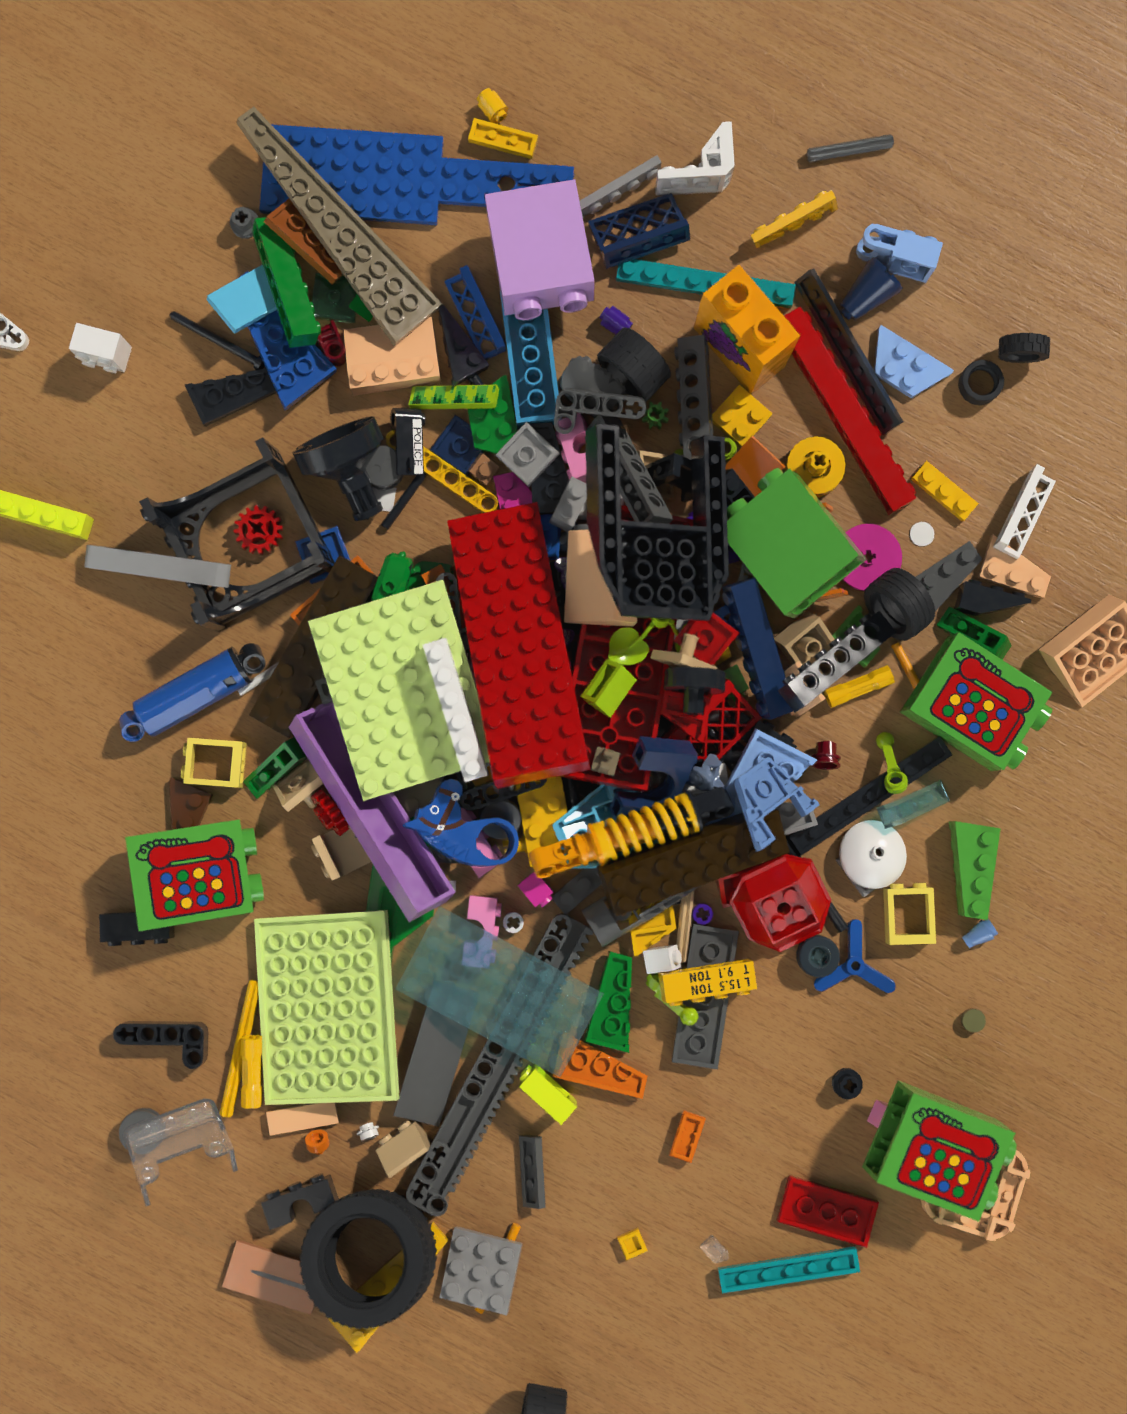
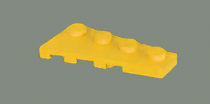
[751,190,838,248]

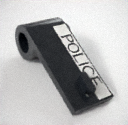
[390,408,425,476]

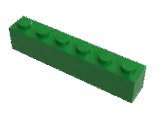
[252,217,321,348]

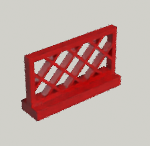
[660,679,761,765]

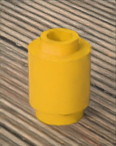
[477,88,508,123]

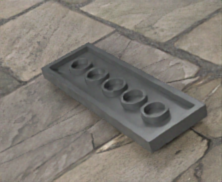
[671,924,739,1070]

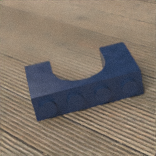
[609,736,698,822]

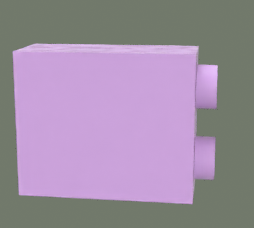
[485,179,595,320]

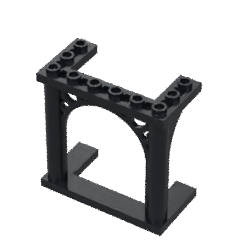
[139,437,335,632]

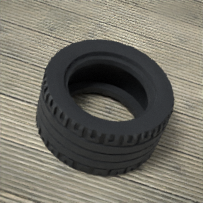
[299,1189,437,1329]

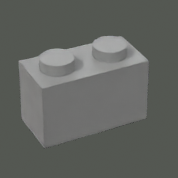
[549,477,587,532]

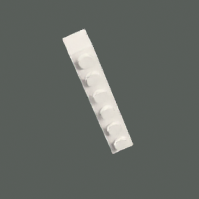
[423,638,489,782]

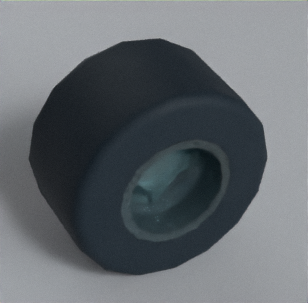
[796,935,840,978]

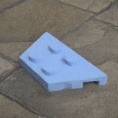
[874,325,954,398]

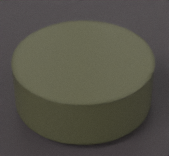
[961,1008,986,1032]

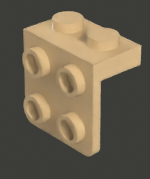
[311,824,372,881]

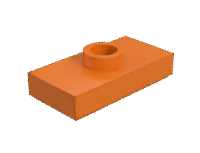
[669,1110,706,1163]

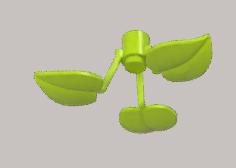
[608,618,696,666]

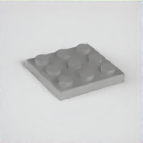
[439,1226,523,1315]

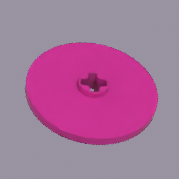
[843,524,902,591]

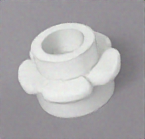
[357,1122,379,1142]

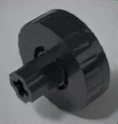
[664,667,726,715]

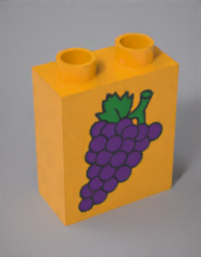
[694,264,800,395]

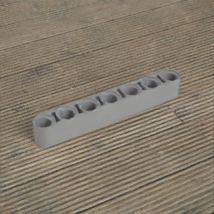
[84,545,231,588]

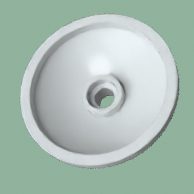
[839,820,907,889]

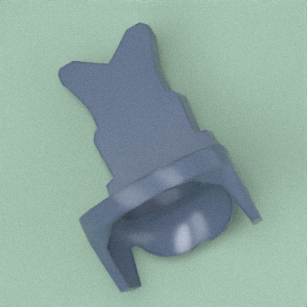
[685,754,725,791]

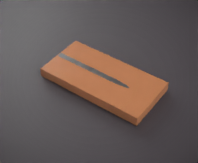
[222,1239,314,1315]

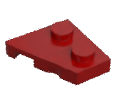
[660,690,711,743]

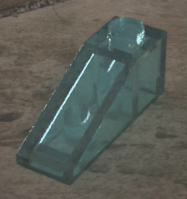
[876,780,950,829]

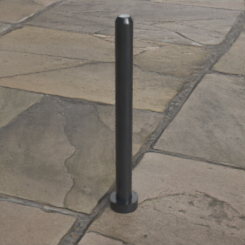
[169,311,265,370]

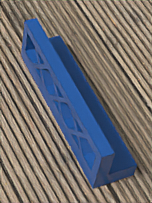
[444,265,506,360]

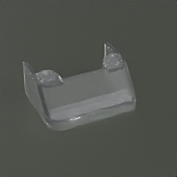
[123,1099,238,1206]

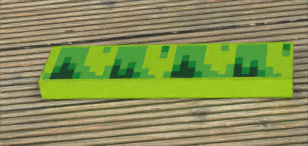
[408,385,499,409]

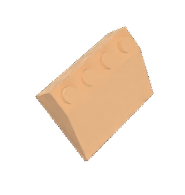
[344,317,441,396]
[564,530,637,627]
[1039,595,1127,707]

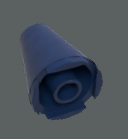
[840,257,903,320]

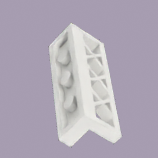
[993,464,1056,559]

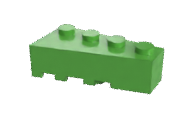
[949,821,1001,920]

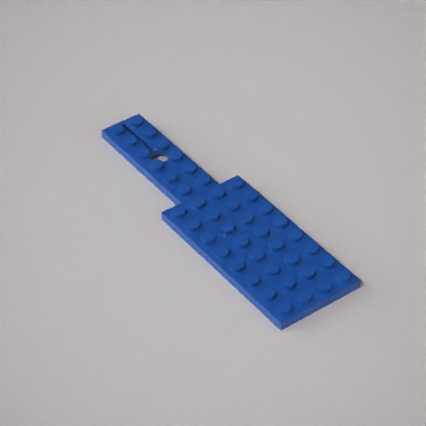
[259,124,574,225]

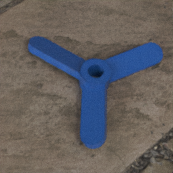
[814,919,896,993]

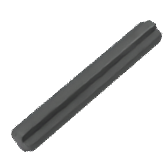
[806,134,894,162]

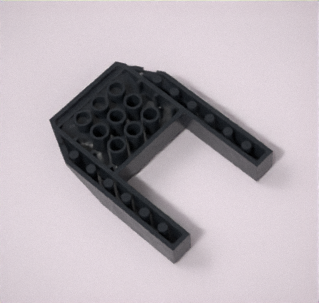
[585,424,729,621]

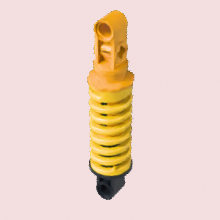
[529,787,735,878]

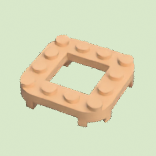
[921,1150,1030,1241]

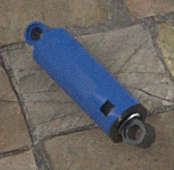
[119,643,266,742]

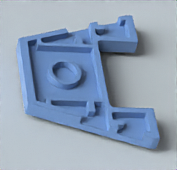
[733,757,820,851]

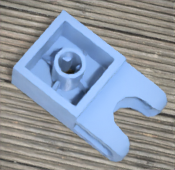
[856,224,943,283]

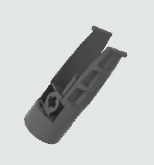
[581,885,702,947]

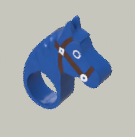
[402,779,519,867]

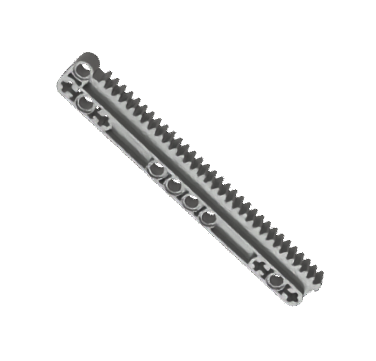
[406,913,593,1216]

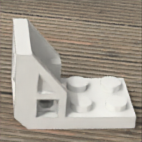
[655,121,735,196]

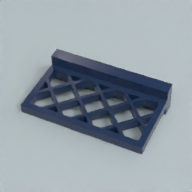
[588,193,690,269]

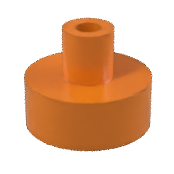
[305,1130,330,1155]

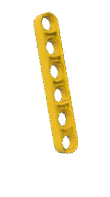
[386,430,498,513]

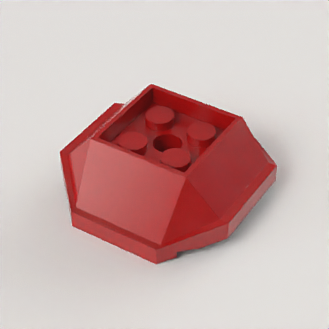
[728,854,831,952]

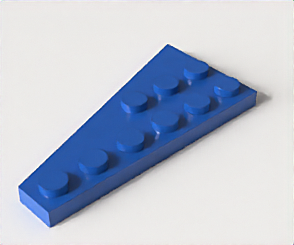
[240,271,337,411]

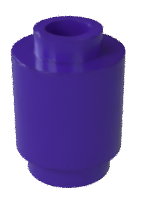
[599,306,633,335]

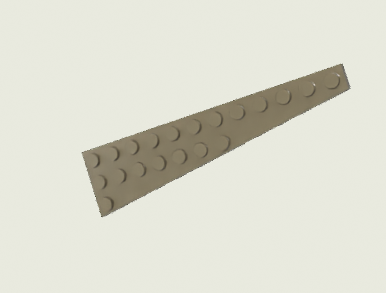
[237,107,442,346]

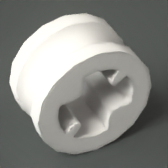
[503,912,524,933]

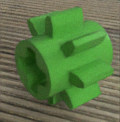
[642,402,669,430]

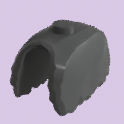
[560,356,627,419]

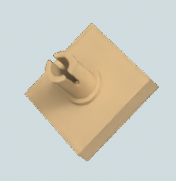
[651,633,717,669]
[273,758,323,812]

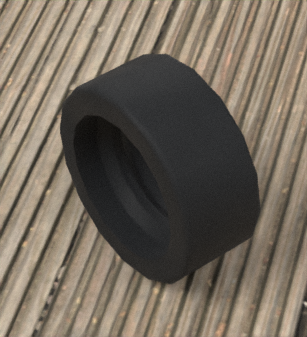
[958,360,1004,405]

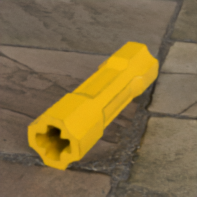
[823,665,895,708]
[241,1035,262,1109]

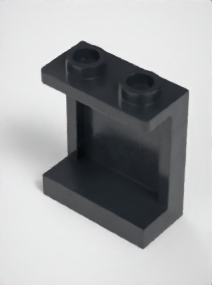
[645,453,692,503]

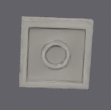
[495,422,560,487]

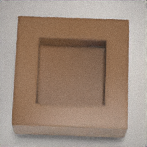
[467,453,500,485]

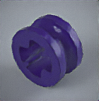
[692,903,713,925]

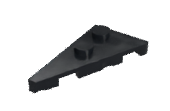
[438,305,489,387]

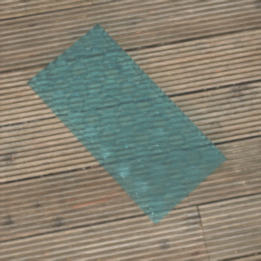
[396,906,604,1077]

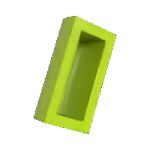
[580,659,637,718]

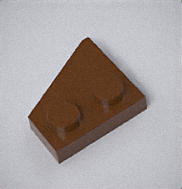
[170,777,213,829]

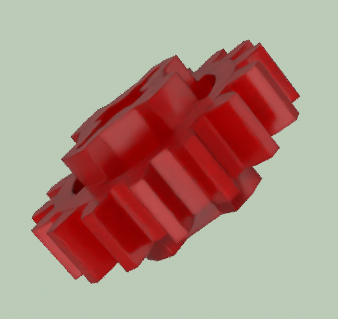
[233,505,284,555]
[311,789,350,836]

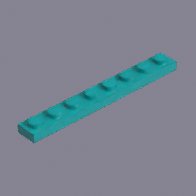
[616,259,796,309]

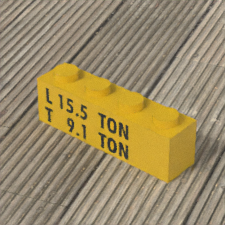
[658,959,757,1006]

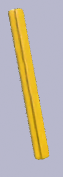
[219,980,259,1118]

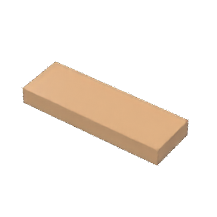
[266,1103,339,1136]

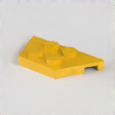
[629,899,677,957]

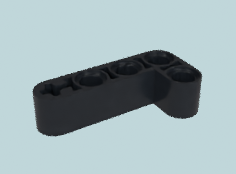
[113,1021,209,1069]

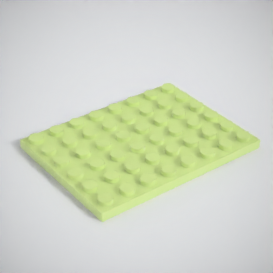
[308,580,490,801]
[254,910,400,1105]

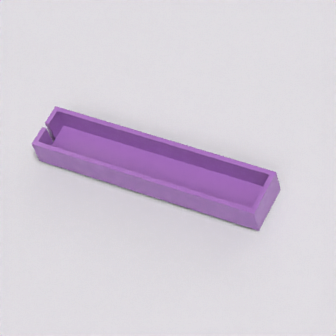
[289,702,456,922]

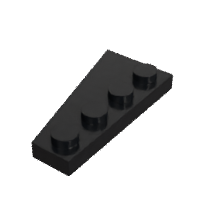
[185,368,277,426]

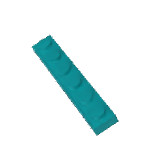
[718,1246,860,1293]

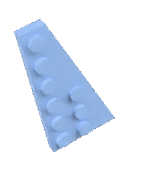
[704,728,817,826]

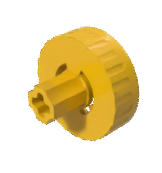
[785,436,846,497]

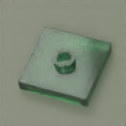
[312,273,357,323]

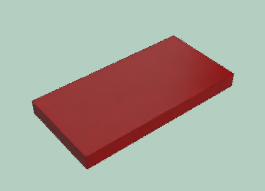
[777,1175,879,1248]

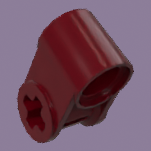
[317,320,346,366]

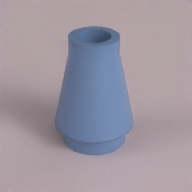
[962,919,998,949]

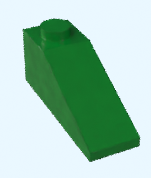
[937,607,1012,660]
[243,737,307,799]

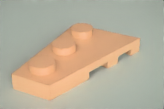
[978,534,1051,599]

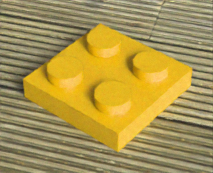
[712,385,773,447]

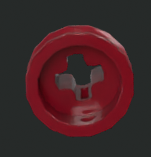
[811,741,841,770]

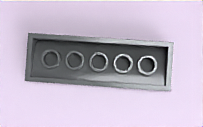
[393,979,480,1127]

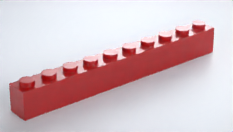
[784,306,916,515]

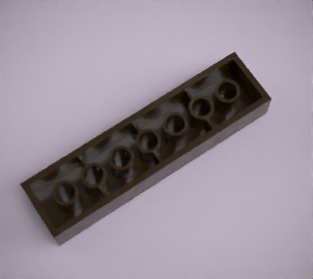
[249,555,378,738]
[597,808,790,917]

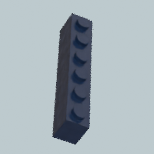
[722,578,793,720]

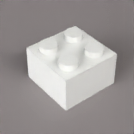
[69,323,132,374]

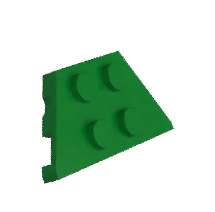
[467,375,517,455]

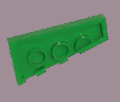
[584,951,632,1053]

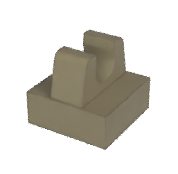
[590,746,620,776]

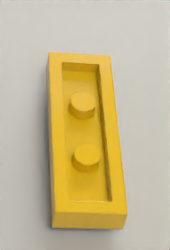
[468,118,538,159]
[911,461,979,522]

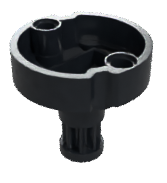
[292,416,384,521]

